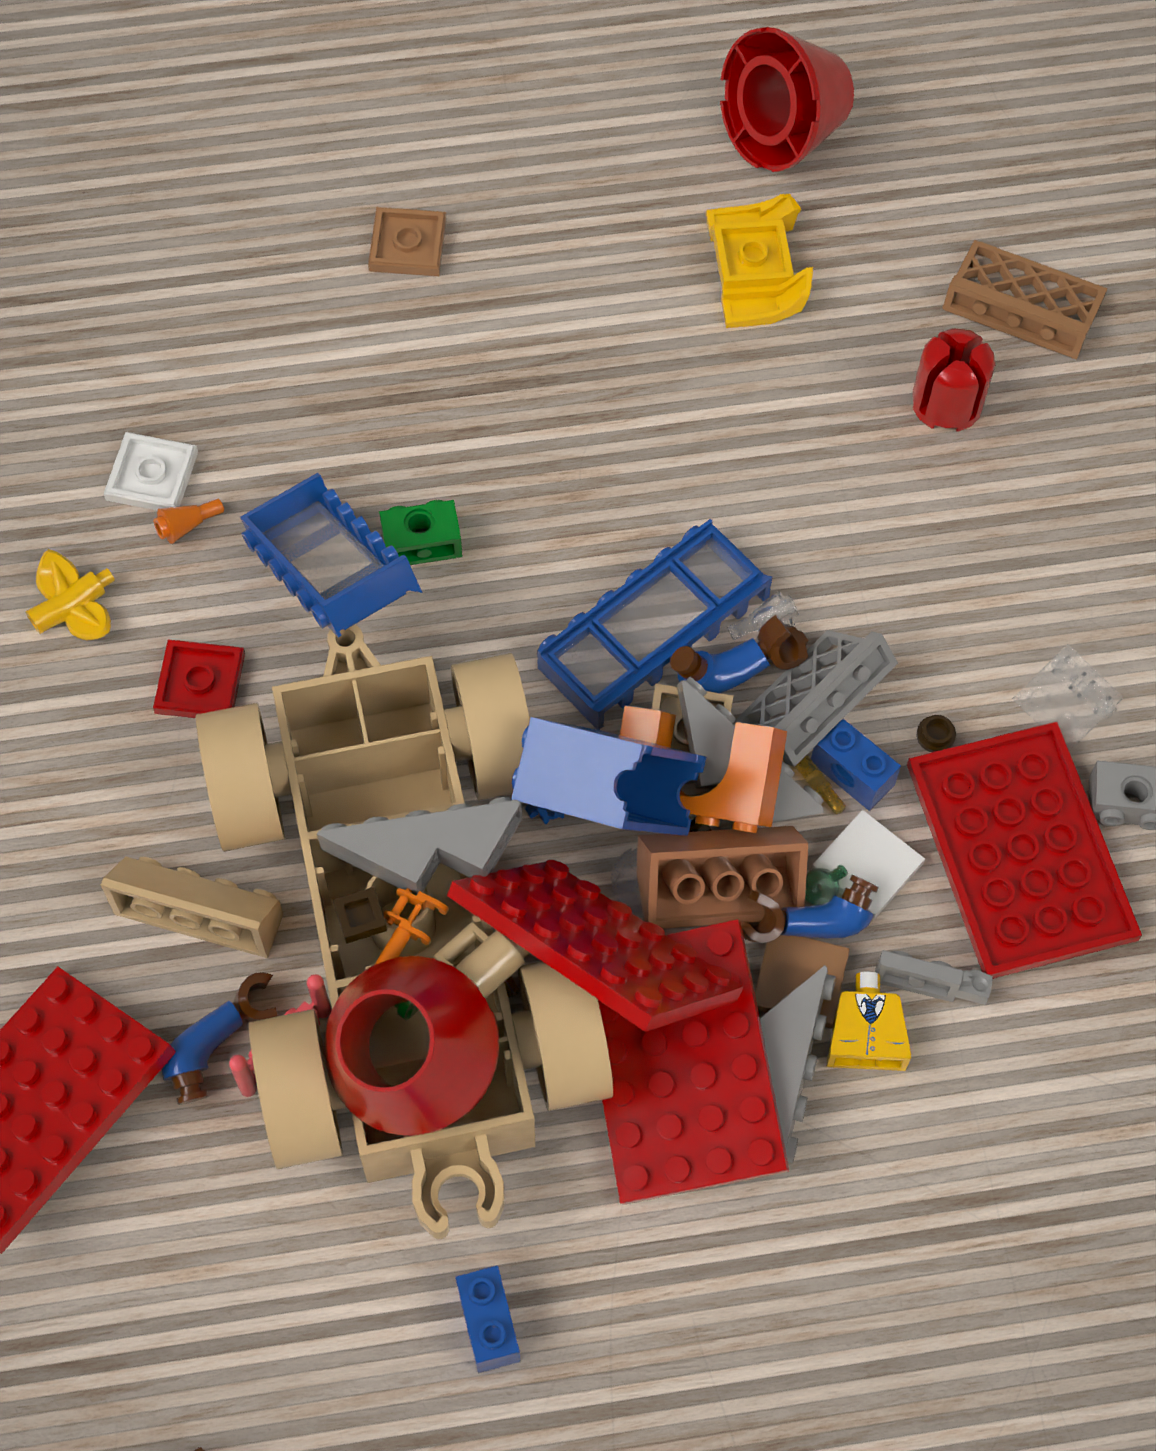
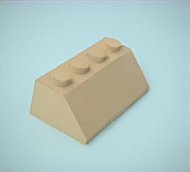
[101,856,284,958]

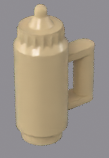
[433,922,529,999]

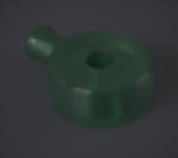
[805,865,848,905]

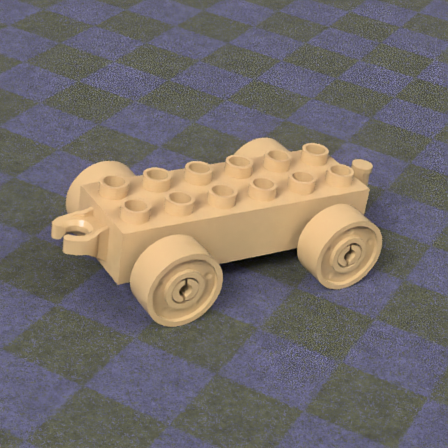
[196,624,613,1239]

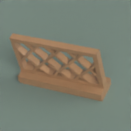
[942,239,1108,360]

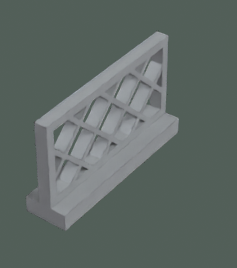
[733,630,898,767]

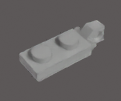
[875,950,993,1005]

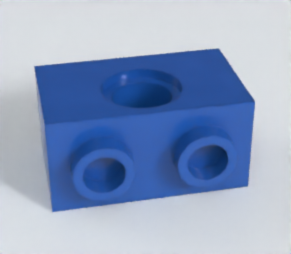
[810,719,901,811]
[455,1265,521,1373]

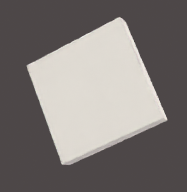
[104,432,198,510]
[811,810,925,920]

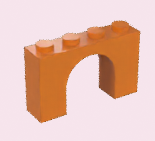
[620,706,787,833]

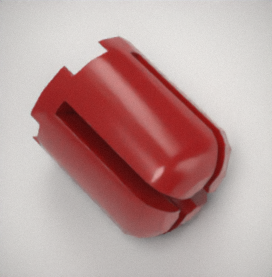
[912,328,996,432]

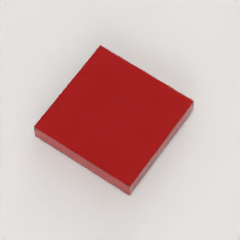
[153,639,245,718]

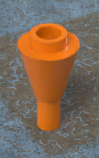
[154,499,224,544]

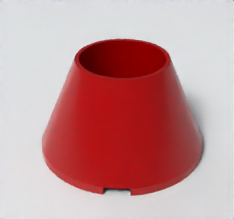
[720,27,854,172]
[324,956,499,1136]

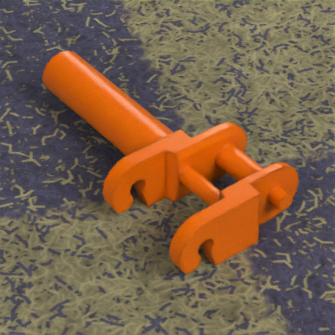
[375,888,449,965]

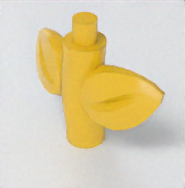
[25,549,115,640]

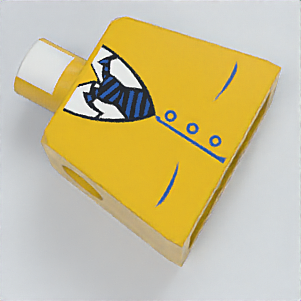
[826,971,911,1071]

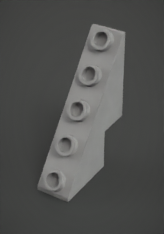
[676,677,824,822]
[317,797,522,895]
[760,965,836,1164]

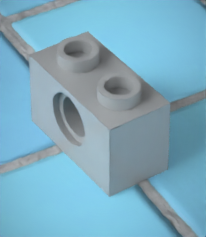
[1089,760,1156,830]

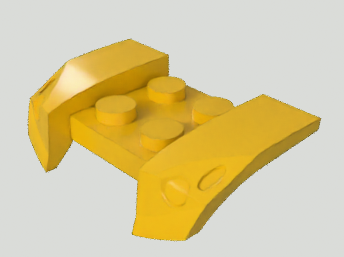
[706,194,813,328]

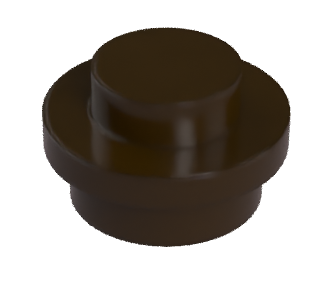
[916,715,956,752]

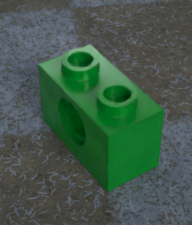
[379,500,463,565]

